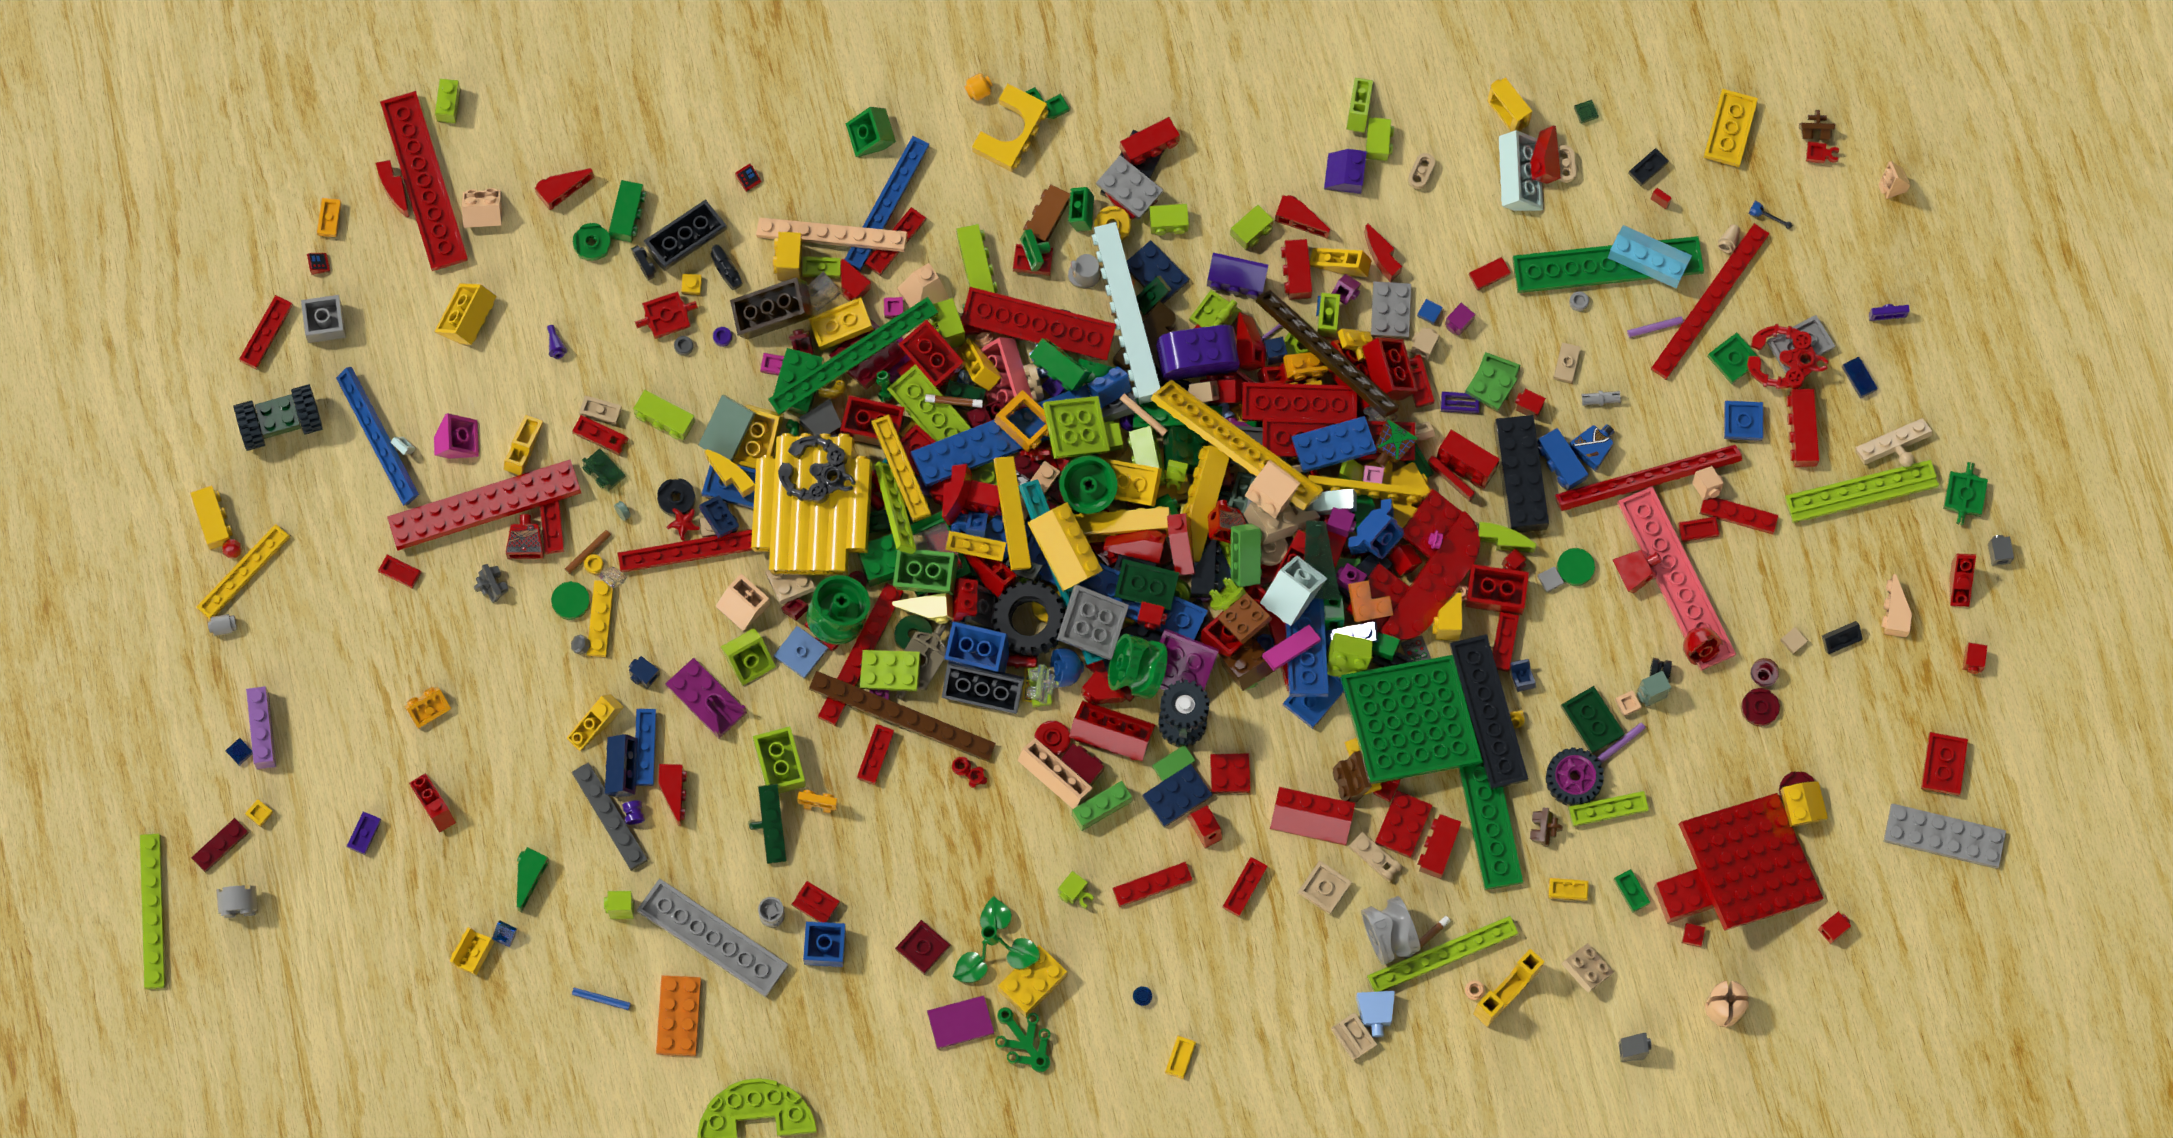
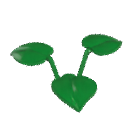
[953,896,1040,983]

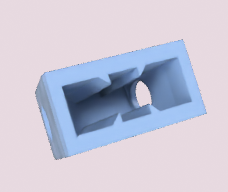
[1356,991,1395,1038]

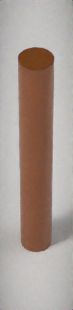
[565,530,611,574]

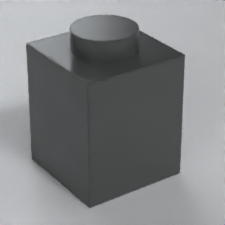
[1988,535,2014,566]

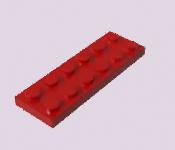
[1242,382,1357,422]

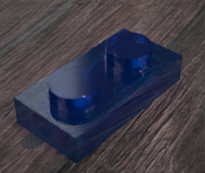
[1842,357,1878,399]

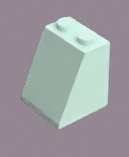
[1260,556,1327,626]

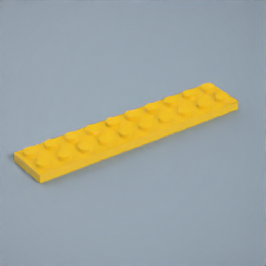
[1151,380,1324,511]

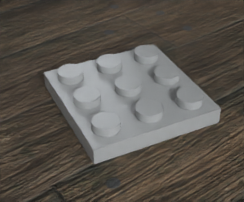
[1057,585,1129,660]

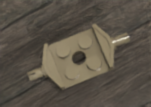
[895,624,946,700]

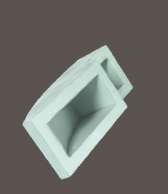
[1304,489,1357,515]

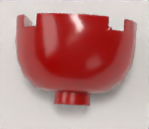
[1683,627,1723,665]

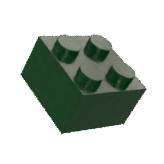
[1163,426,1208,475]

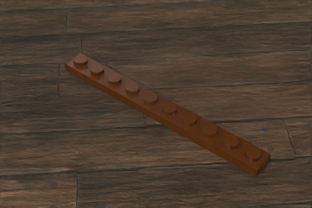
[809,671,996,762]

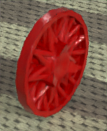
[1034,721,1070,756]

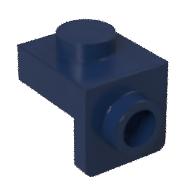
[1510,659,1536,692]

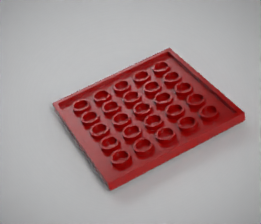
[1678,793,1824,931]

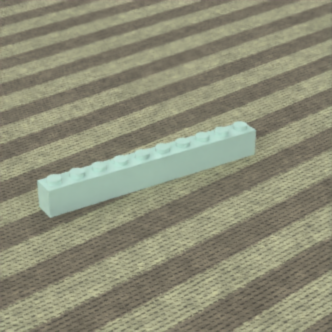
[1092,222,1160,404]

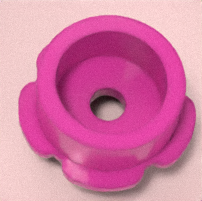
[1428,530,1443,549]

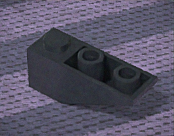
[1191,539,1220,598]

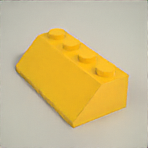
[1028,502,1103,591]

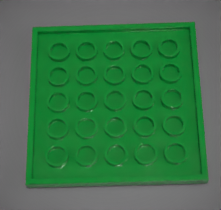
[1341,655,1482,784]

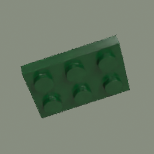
[1114,559,1180,610]
[1560,686,1625,755]

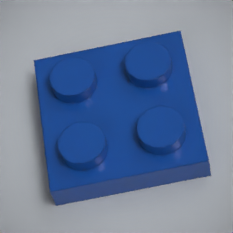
[1724,401,1763,441]

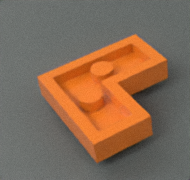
[1348,580,1393,622]

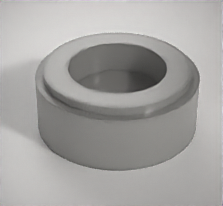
[1569,291,1589,311]

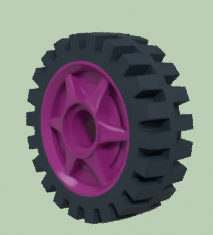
[1545,747,1604,806]

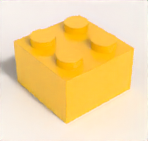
[773,232,802,281]

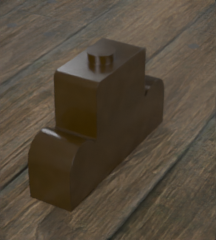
[1113,302,1176,374]

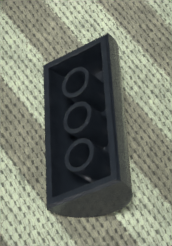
[644,199,727,271]
[941,661,1025,714]

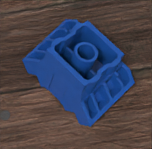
[1348,499,1404,559]

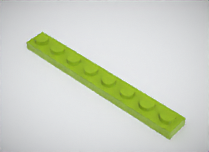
[140,833,165,989]
[1367,916,1518,992]

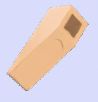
[1879,161,1910,199]
[1881,574,1912,637]

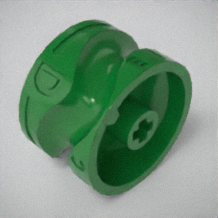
[1059,455,1117,514]
[806,575,870,645]
[1108,634,1167,699]

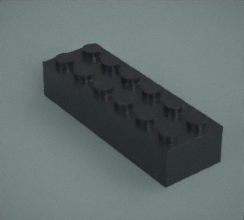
[1494,415,1549,533]

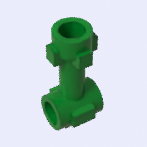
[876,371,893,403]

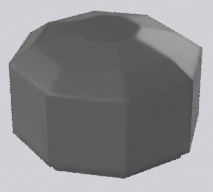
[571,634,590,655]

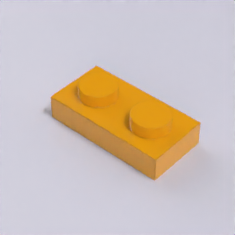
[317,198,341,237]

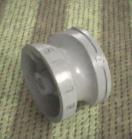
[1361,896,1420,965]

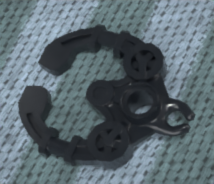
[778,434,856,504]

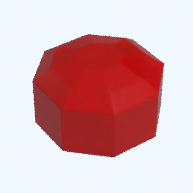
[222,539,242,558]

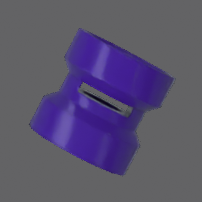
[622,800,645,825]

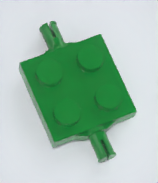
[1943,462,1988,525]

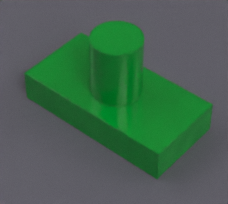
[1020,229,1050,272]

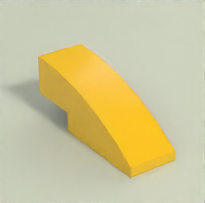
[504,415,543,475]
[704,449,755,498]

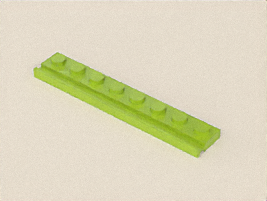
[1785,460,1939,523]

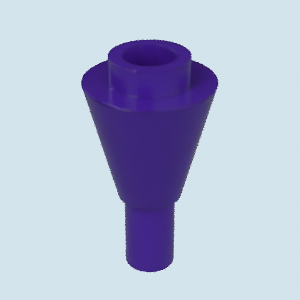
[547,325,567,359]

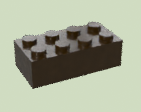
[730,277,814,340]

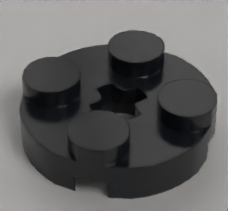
[657,478,696,517]

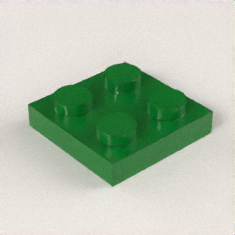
[1707,332,1761,384]

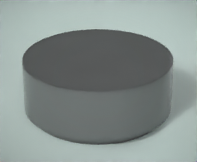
[674,336,693,356]

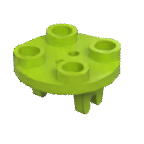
[1209,578,1246,612]

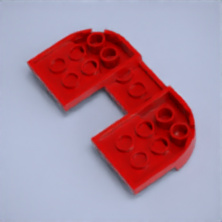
[1345,488,1480,640]

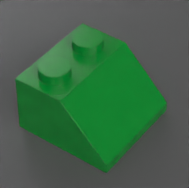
[845,107,896,157]

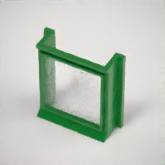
[910,511,977,597]

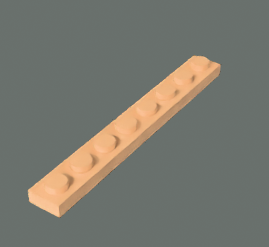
[756,217,908,252]

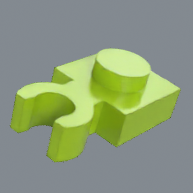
[1165,460,1188,491]

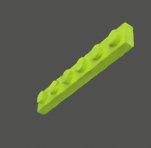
[875,461,917,554]

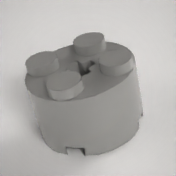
[216,885,258,918]

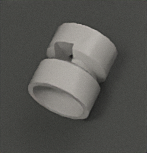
[758,897,785,928]

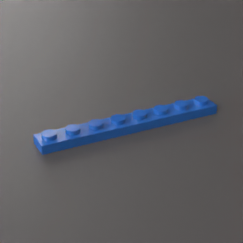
[844,136,929,271]
[336,367,419,506]

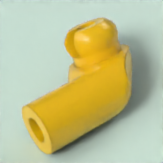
[818,380,846,399]

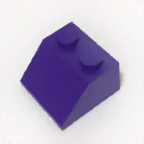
[1324,149,1367,194]

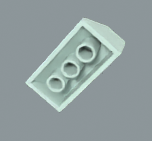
[1499,130,1543,211]

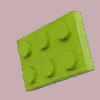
[860,650,921,691]

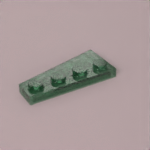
[1304,520,1341,600]

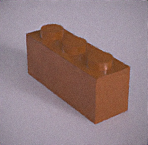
[1023,184,1071,243]

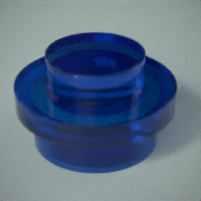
[1133,986,1152,1006]

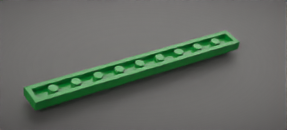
[768,297,938,416]

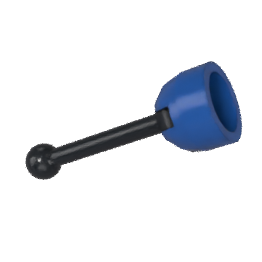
[1748,200,1793,229]

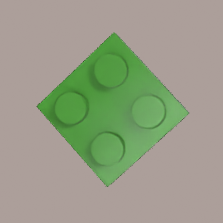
[1465,360,1517,412]

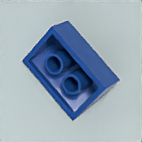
[944,621,1009,672]

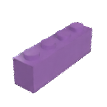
[246,686,276,769]

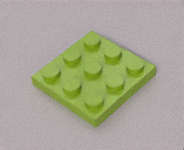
[1043,396,1110,459]

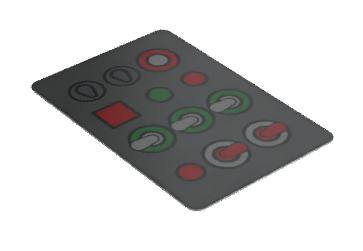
[1401,636,1431,661]

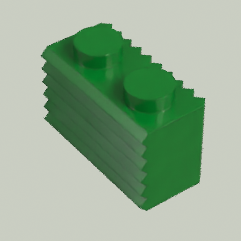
[1068,187,1094,232]

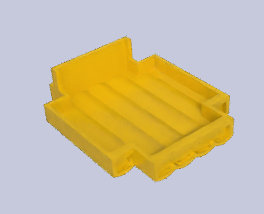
[751,433,873,575]

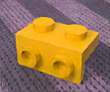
[450,927,495,975]

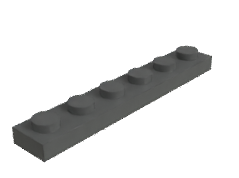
[572,762,648,870]

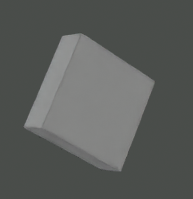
[1537,566,1564,593]

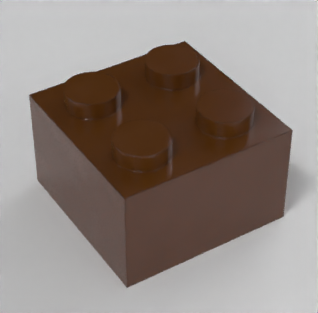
[1219,636,1274,691]

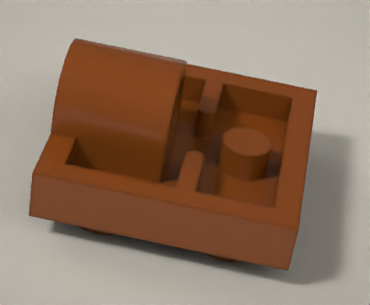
[1217,593,1272,644]

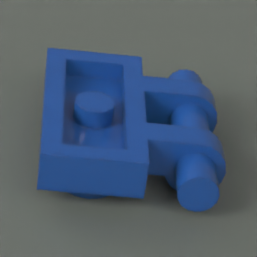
[951,511,988,537]

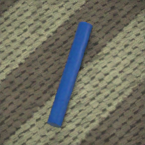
[572,987,631,1010]

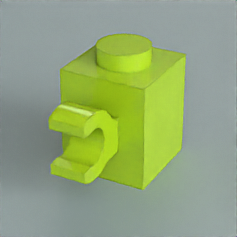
[1058,871,1094,909]

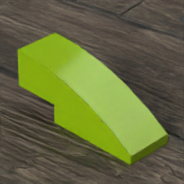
[1478,522,1536,553]

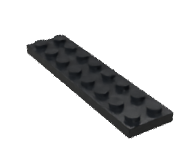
[1449,634,1528,790]

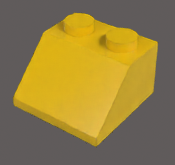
[1432,593,1462,640]
[1780,781,1828,827]

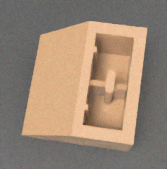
[461,188,502,228]
[716,574,770,632]

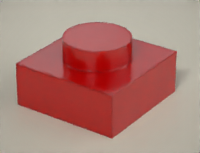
[1682,923,1705,948]

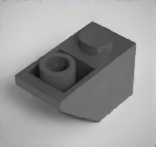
[1618,1033,1651,1062]

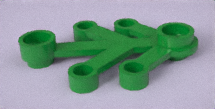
[995,1007,1050,1072]

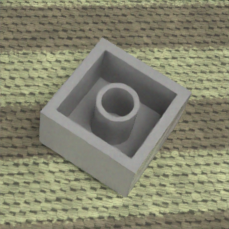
[301,295,346,343]

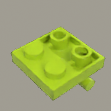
[1189,290,1242,327]

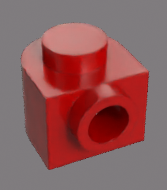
[1501,549,1527,571]

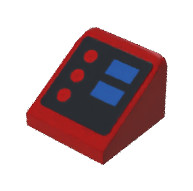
[735,163,762,192]
[307,253,330,275]

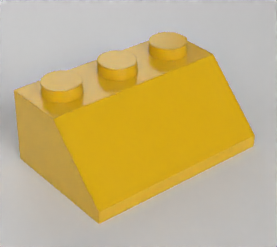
[434,283,497,345]

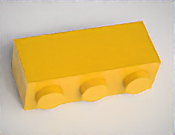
[190,485,233,550]

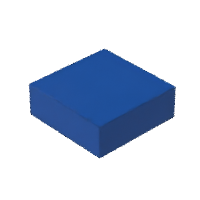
[1417,299,1443,325]

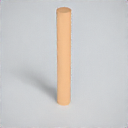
[1120,394,1168,436]

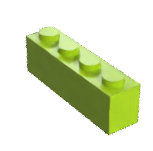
[956,224,998,293]

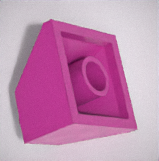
[434,413,479,459]

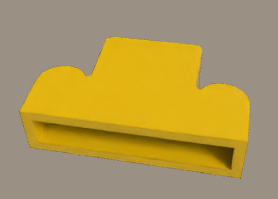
[1364,460,1430,528]

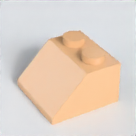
[1245,460,1300,518]

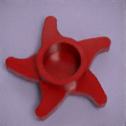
[1020,445,1052,461]
[666,508,700,540]

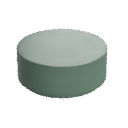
[614,501,631,521]

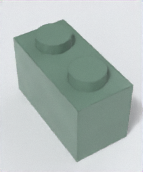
[1637,671,1671,707]

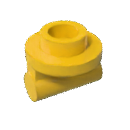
[1509,710,1525,729]

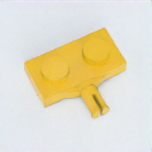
[1337,328,1373,362]

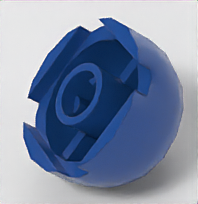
[1050,649,1084,687]

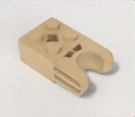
[1243,501,1320,546]

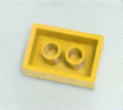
[998,945,1067,1018]

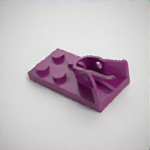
[665,658,747,739]

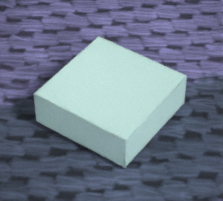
[390,437,415,455]

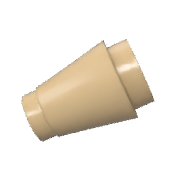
[1718,224,1740,253]

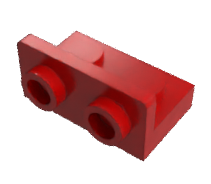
[952,578,978,623]

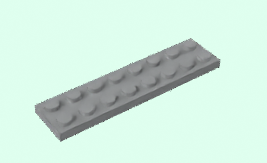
[637,878,788,998]

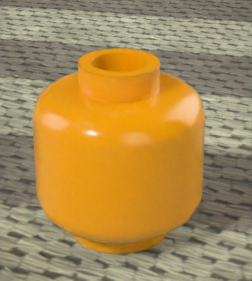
[964,73,993,101]

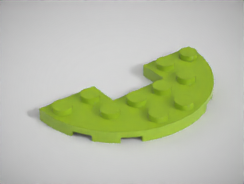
[697,1078,817,1138]

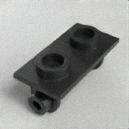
[1005,558,1043,583]

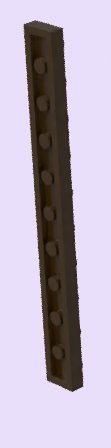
[1256,290,1399,418]

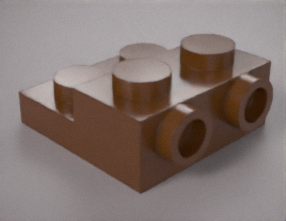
[1333,751,1372,803]

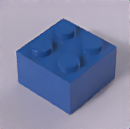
[803,921,846,967]

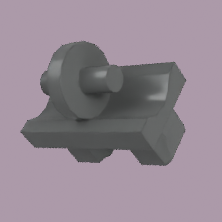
[474,564,508,603]

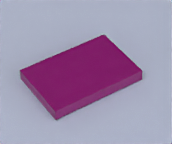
[927,995,994,1049]

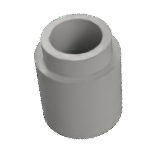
[208,614,237,636]

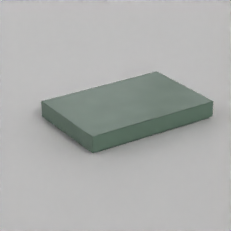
[698,395,756,462]

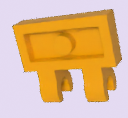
[797,790,838,813]

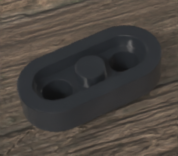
[631,245,656,281]

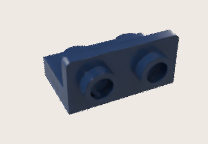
[699,495,739,539]

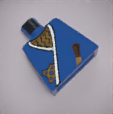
[1569,424,1615,472]

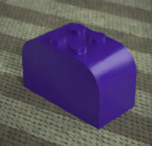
[1156,325,1240,382]

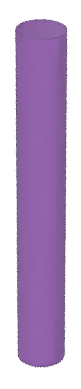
[1627,316,1683,338]
[1597,723,1645,764]

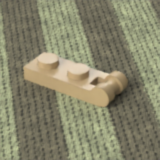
[1349,832,1403,882]

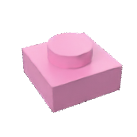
[1363,465,1384,484]

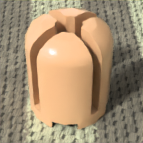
[1705,981,1749,1027]

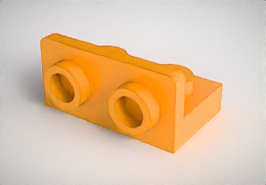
[1283,352,1329,381]
[404,687,451,729]

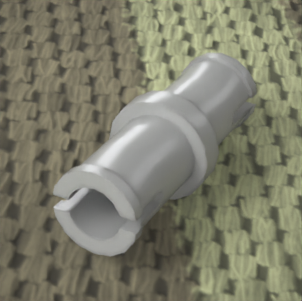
[1581,391,1621,406]

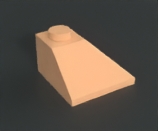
[897,263,949,308]

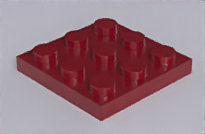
[829,319,907,390]

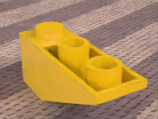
[567,694,624,751]

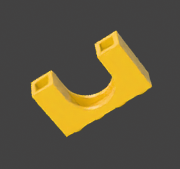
[972,83,1049,172]
[1473,948,1545,1027]

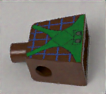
[1375,419,1418,468]

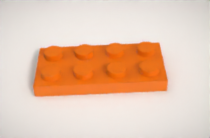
[656,975,701,1056]

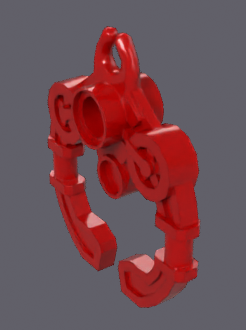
[1747,324,1829,390]

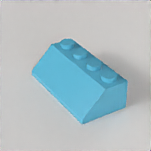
[1608,225,1692,289]

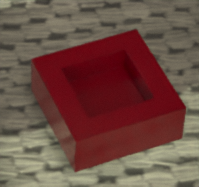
[781,598,809,621]

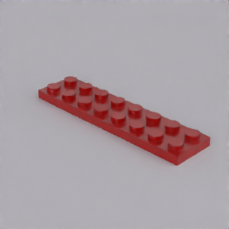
[961,287,1116,361]
[1262,417,1415,461]

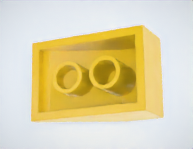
[733,404,784,469]

